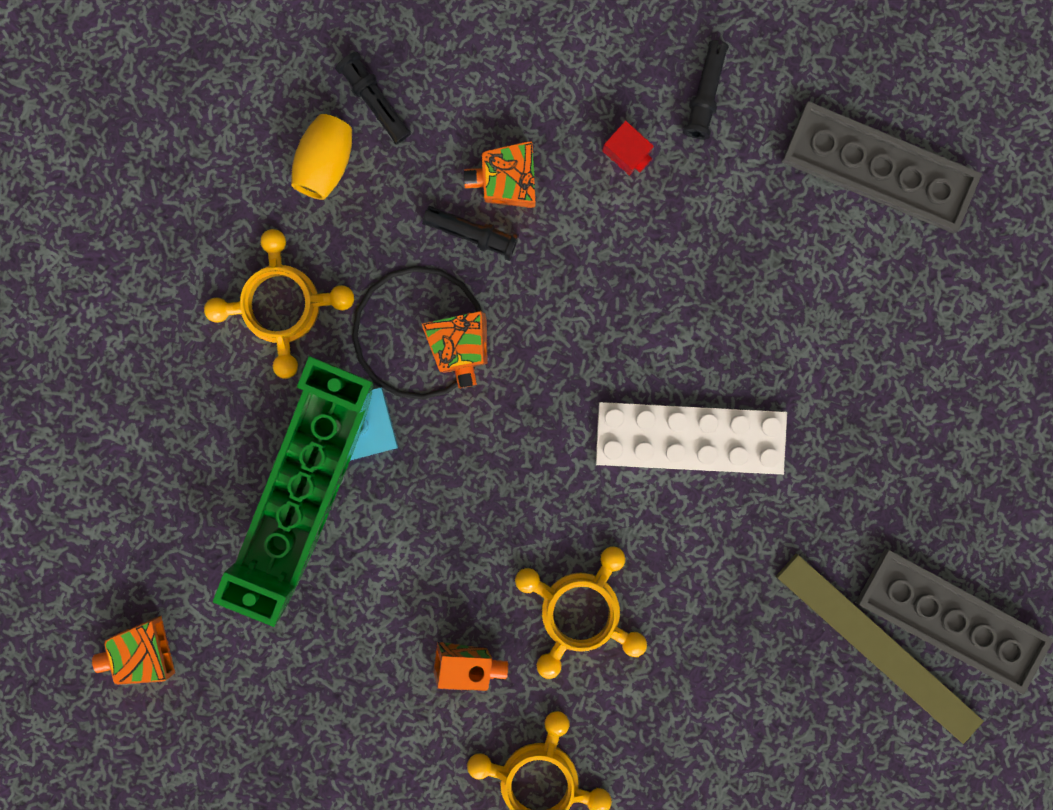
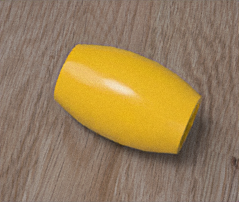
[291,114,352,200]

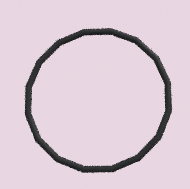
[352,266,482,400]

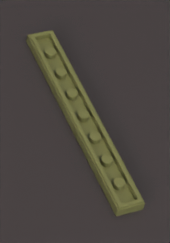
[775,554,984,744]

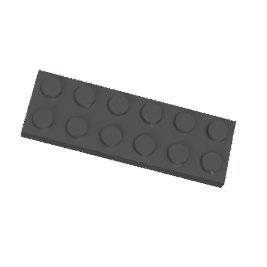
[781,101,982,234]
[855,548,1053,695]

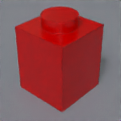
[602,120,654,176]

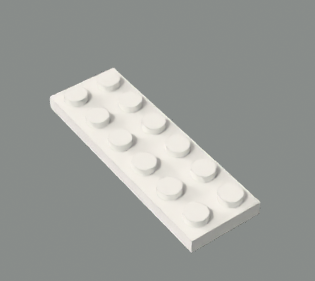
[596,402,787,475]

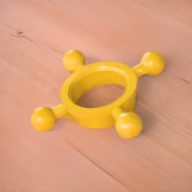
[204,229,354,379]
[515,546,647,679]
[467,711,612,810]

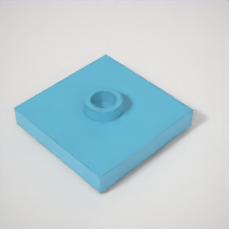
[350,387,398,461]

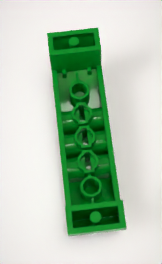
[213,356,373,627]

